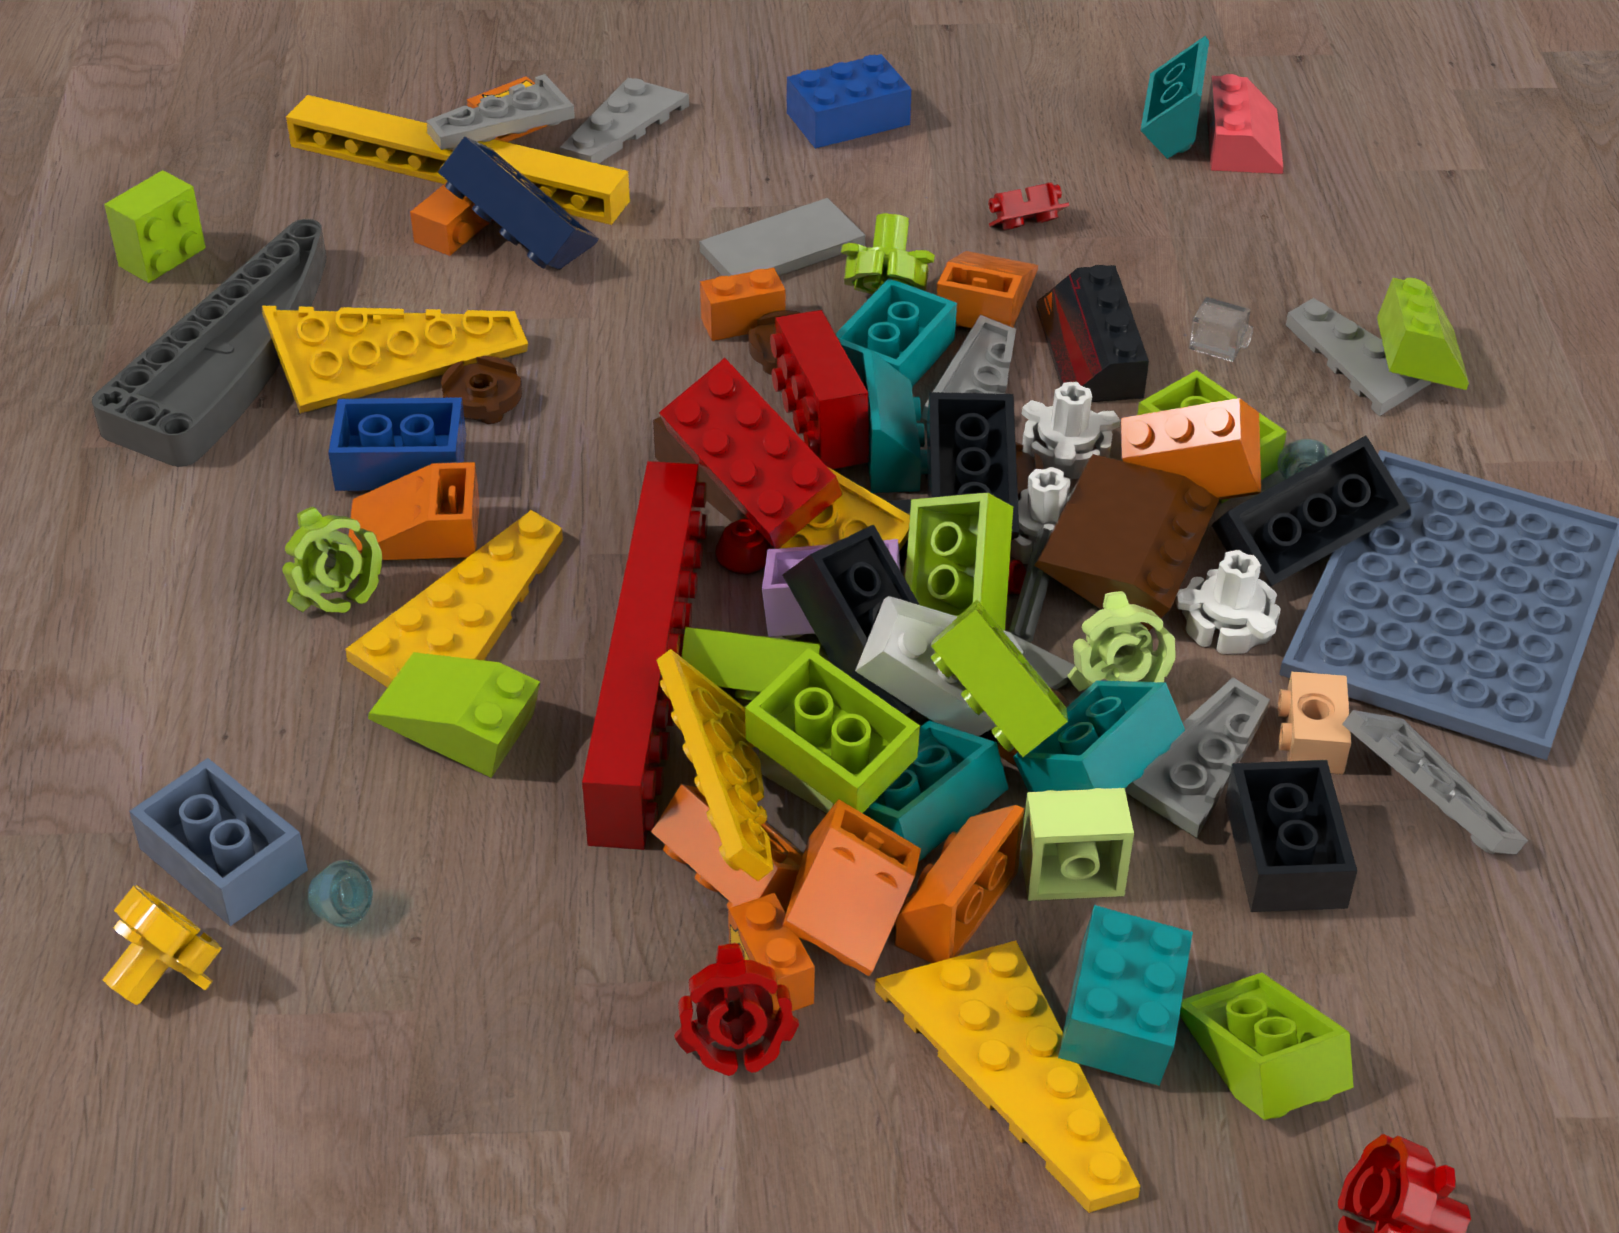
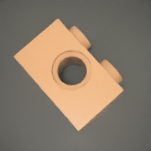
[1278,671,1351,774]

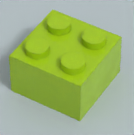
[104,170,206,283]

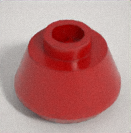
[715,519,774,574]

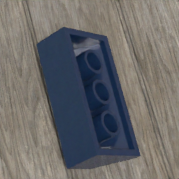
[438,136,599,269]

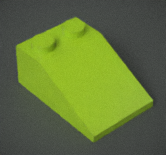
[368,652,540,778]
[1179,972,1354,1120]

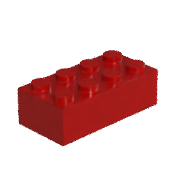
[770,310,869,469]
[659,358,843,549]

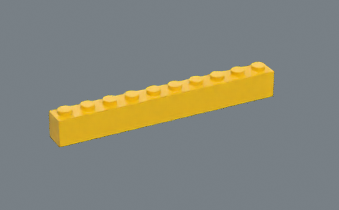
[286,95,630,225]

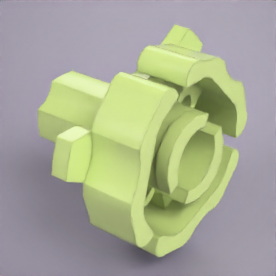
[1067,591,1176,692]

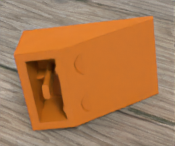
[937,251,1038,328]
[348,462,480,560]
[783,799,921,976]

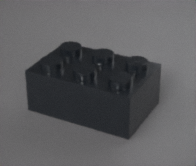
[1225,760,1357,912]

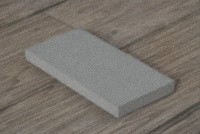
[699,198,866,276]

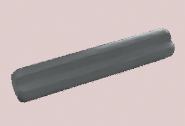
[1009,528,1052,643]

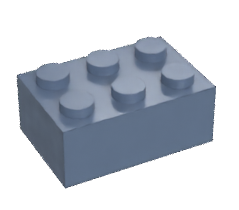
[129,758,308,927]

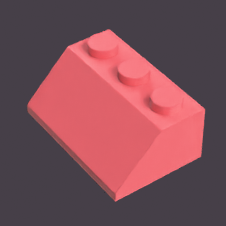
[1207,74,1283,174]

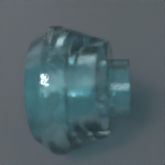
[1277,439,1333,479]
[308,860,373,928]

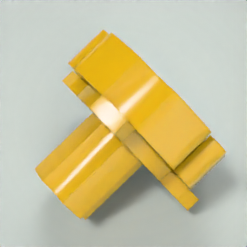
[102,885,222,1005]

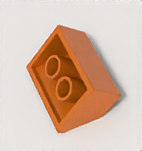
[1121,398,1261,500]
[651,784,804,912]
[895,805,1024,963]

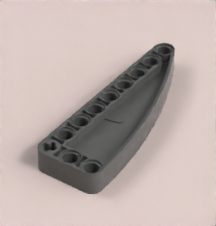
[92,219,327,467]

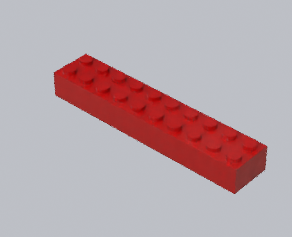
[582,461,708,850]

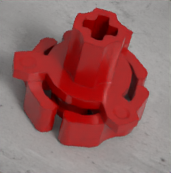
[674,943,799,1076]
[1338,1134,1471,1233]

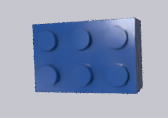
[787,54,912,149]
[328,397,466,491]

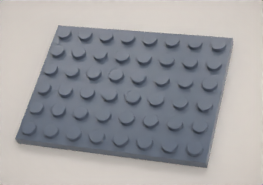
[1279,450,1619,760]

